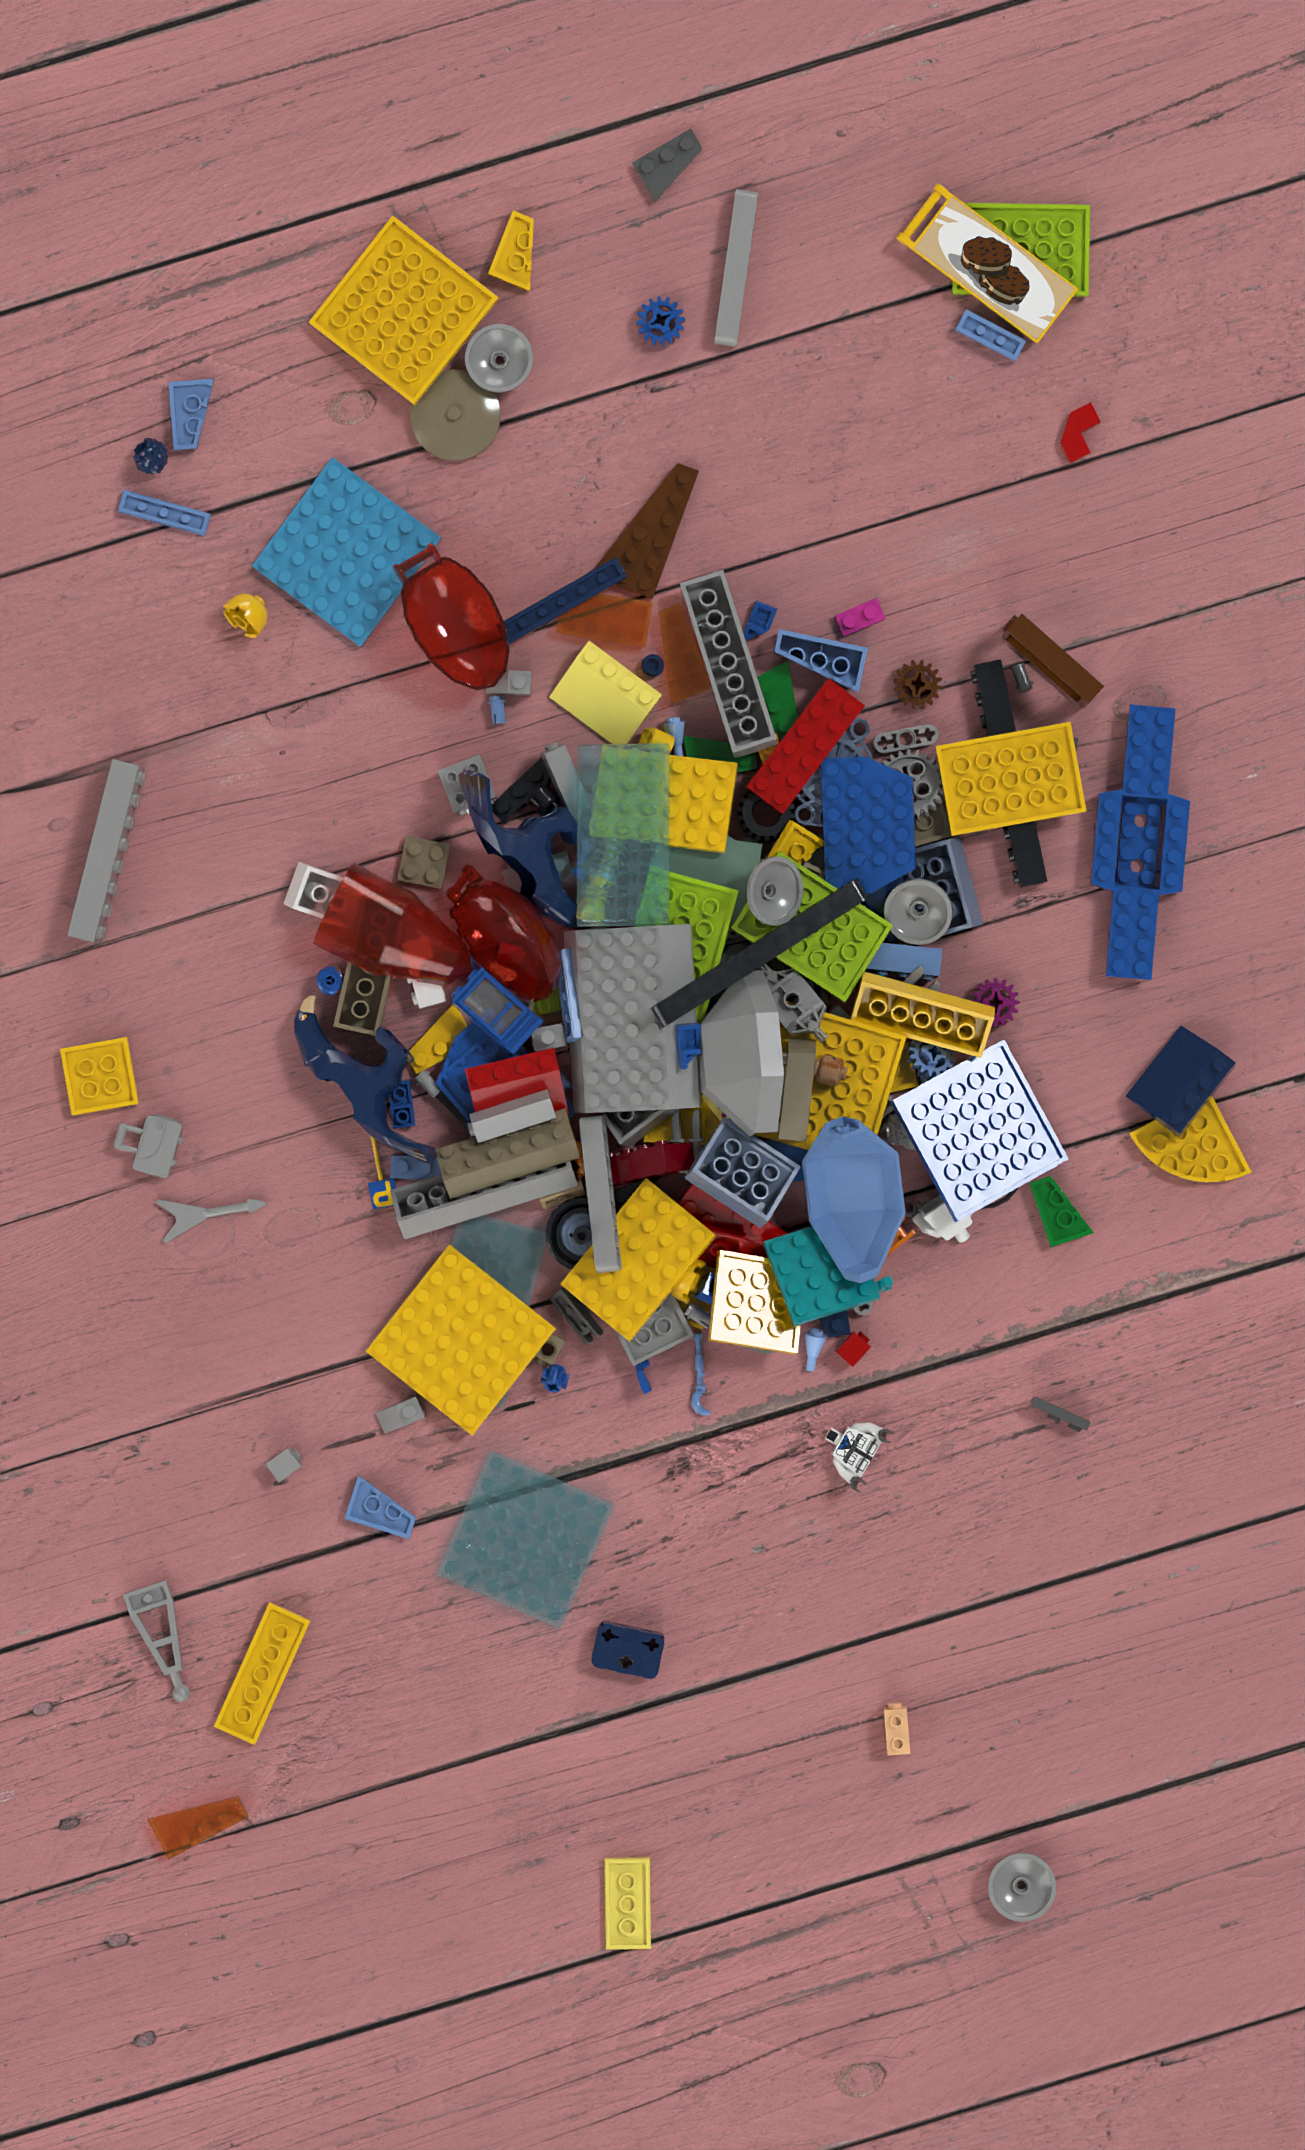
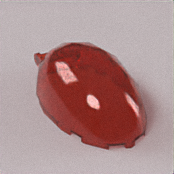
[393,543,510,690]
[446,865,561,1003]

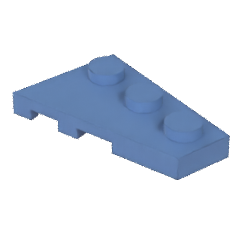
[168,379,214,451]
[344,1475,416,1539]

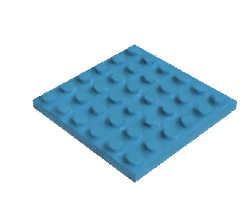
[252,457,442,647]

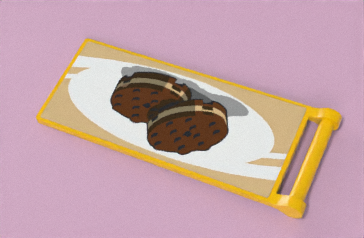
[896,183,1078,343]

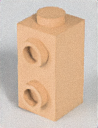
[883,1702,910,1756]

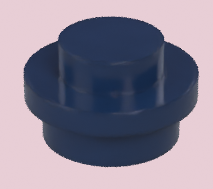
[642,654,664,677]

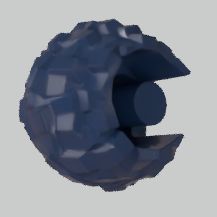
[133,438,168,474]

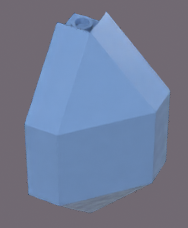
[802,1116,906,1283]

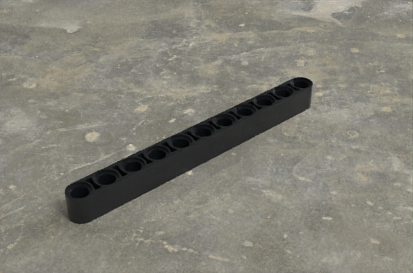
[650,878,869,1028]

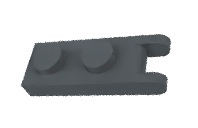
[549,1287,603,1344]
[1031,1397,1091,1432]

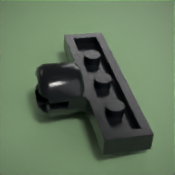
[492,757,560,825]

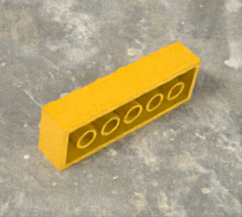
[850,971,995,1058]

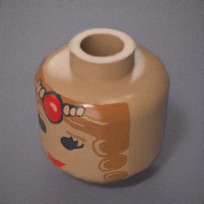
[814,1055,848,1086]

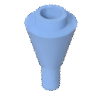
[663,717,685,756]
[805,1328,827,1371]

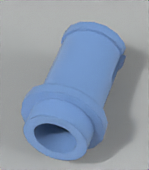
[488,695,507,724]

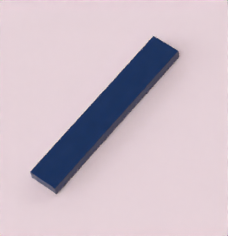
[498,557,627,645]

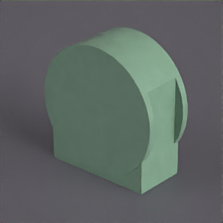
[647,836,762,934]

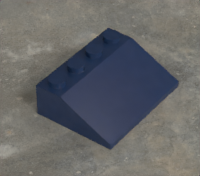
[1125,1026,1236,1138]

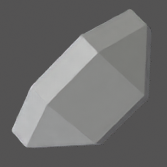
[698,970,784,1137]

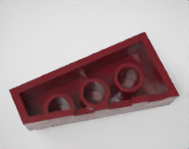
[609,1140,694,1187]

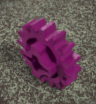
[972,978,1020,1027]

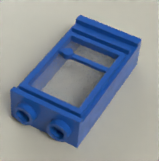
[451,967,543,1058]

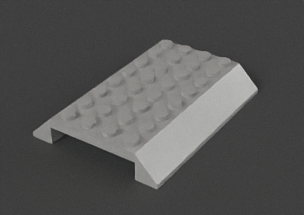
[564,924,701,1113]

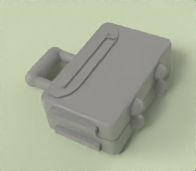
[114,1114,184,1178]

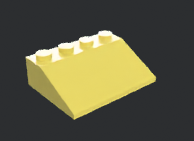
[549,641,662,749]

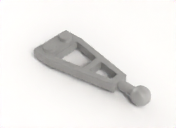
[123,1579,190,1703]

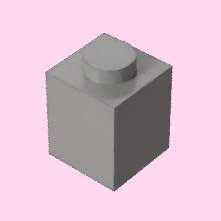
[266,1446,303,1482]

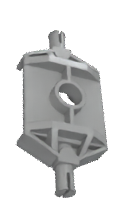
[758,963,828,1043]

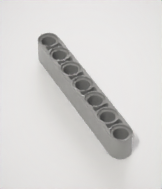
[714,189,759,347]
[579,1115,621,1273]

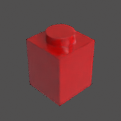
[836,1331,871,1367]

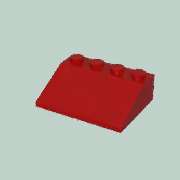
[465,1048,569,1115]

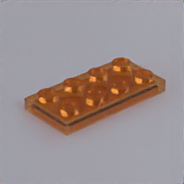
[556,594,653,648]

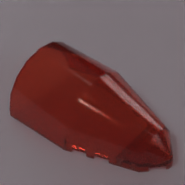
[313,863,473,986]

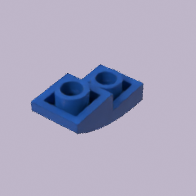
[389,1079,416,1129]

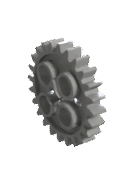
[883,749,944,820]

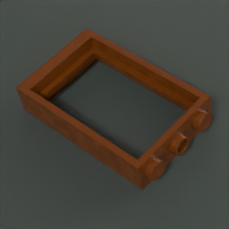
[1002,614,1104,709]

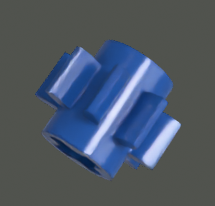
[540,1364,570,1393]

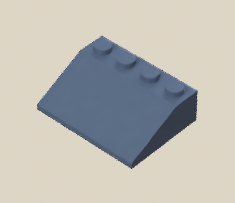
[903,837,983,935]
[684,1117,801,1228]

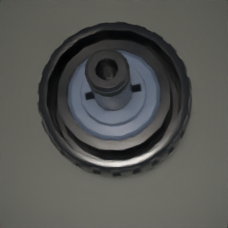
[546,1196,593,1270]

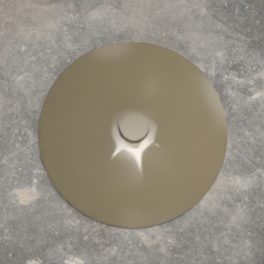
[410,370,501,461]

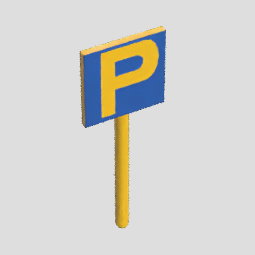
[368,1135,396,1209]

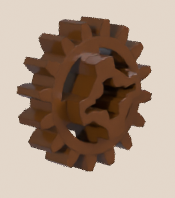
[893,660,942,709]

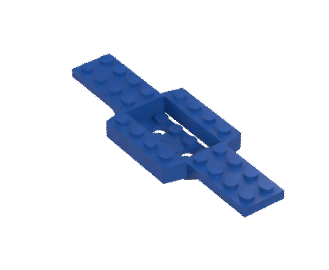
[1090,704,1190,980]

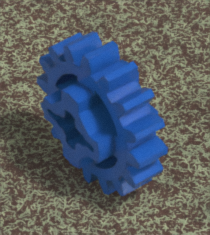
[636,296,685,347]

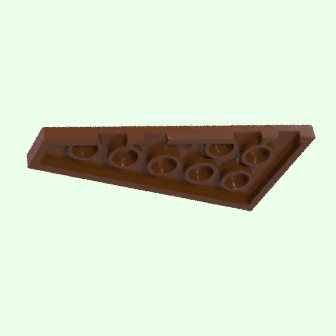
[593,463,699,599]

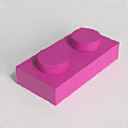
[835,598,886,637]

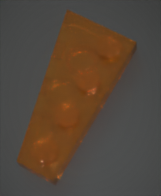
[658,603,712,705]
[147,1796,249,1860]

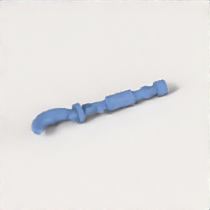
[691,1334,711,1416]

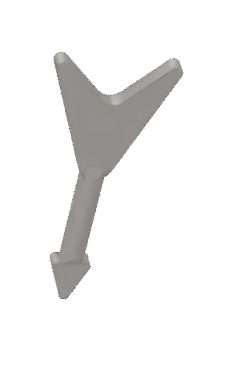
[157,1199,266,1243]

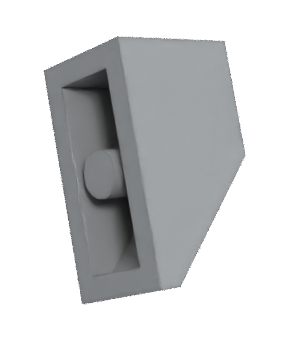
[486,670,532,696]
[376,1395,426,1434]

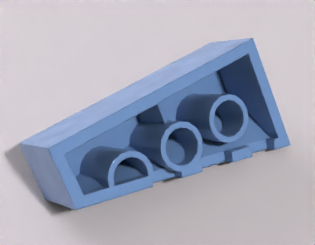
[774,629,868,693]

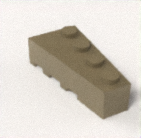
[778,1038,816,1142]

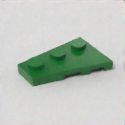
[757,660,798,742]
[683,736,758,773]
[1029,1176,1094,1247]

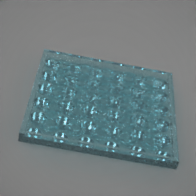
[436,1450,615,1629]

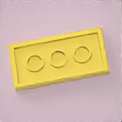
[604,1857,651,1950]

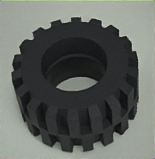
[738,790,795,842]

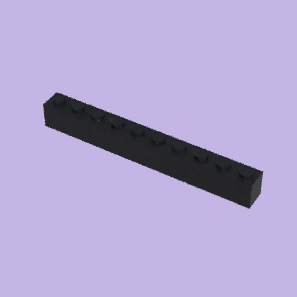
[970,659,1048,888]

